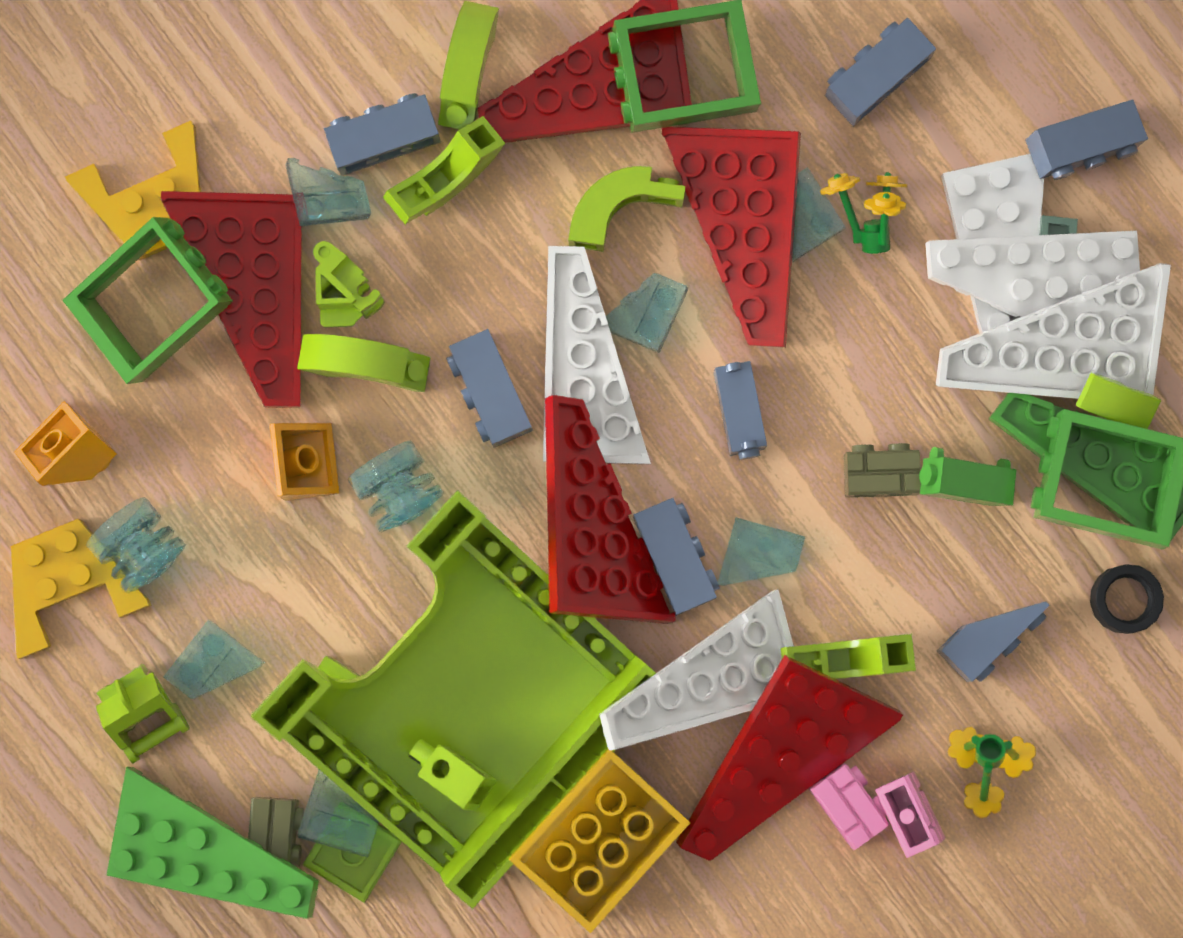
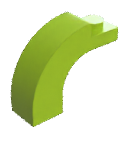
[438,1,499,129]
[383,116,506,224]
[568,166,685,252]
[297,334,431,392]
[780,634,916,679]

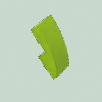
[1076,372,1161,429]

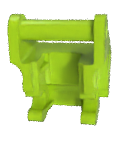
[313,241,385,327]
[96,664,190,764]

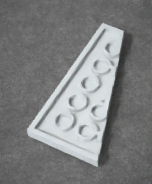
[941,154,1044,333]
[543,246,651,464]
[599,589,794,751]

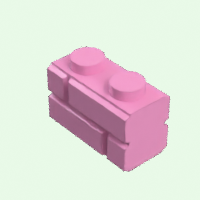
[809,763,890,850]
[875,772,946,858]

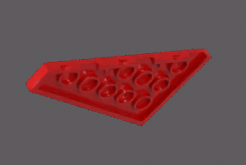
[478,0,692,143]
[662,127,801,348]
[161,191,302,408]
[545,395,676,624]
[676,655,903,861]

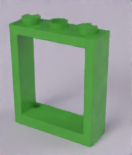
[608,0,761,133]
[63,217,233,384]
[1030,409,1183,549]

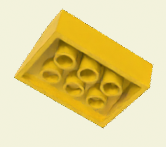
[509,749,690,933]

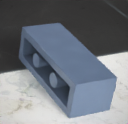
[825,17,936,126]
[324,93,441,176]
[1025,99,1148,180]
[446,329,533,448]
[633,498,720,616]

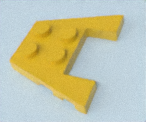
[65,120,201,261]
[11,519,152,659]

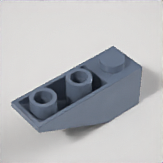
[937,601,1050,682]

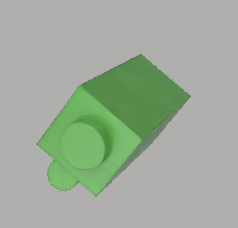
[919,447,1017,506]

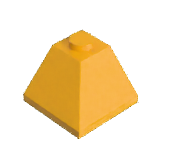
[14,401,117,486]

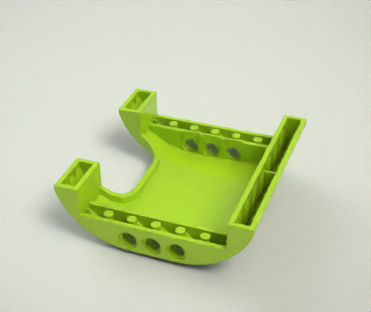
[251,490,656,909]

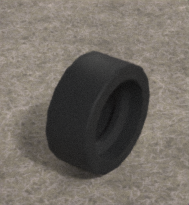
[1090,564,1164,634]

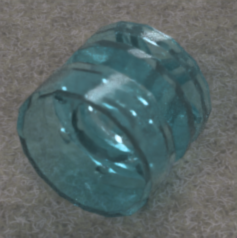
[347,440,444,533]
[86,497,186,593]

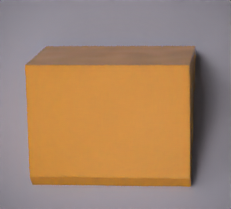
[270,423,340,501]

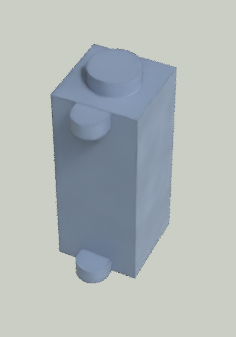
[713,361,767,460]

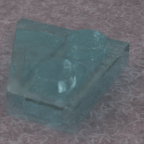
[285,158,371,226]
[792,167,846,263]
[606,273,689,353]
[718,517,805,586]
[163,619,265,699]
[298,770,379,858]

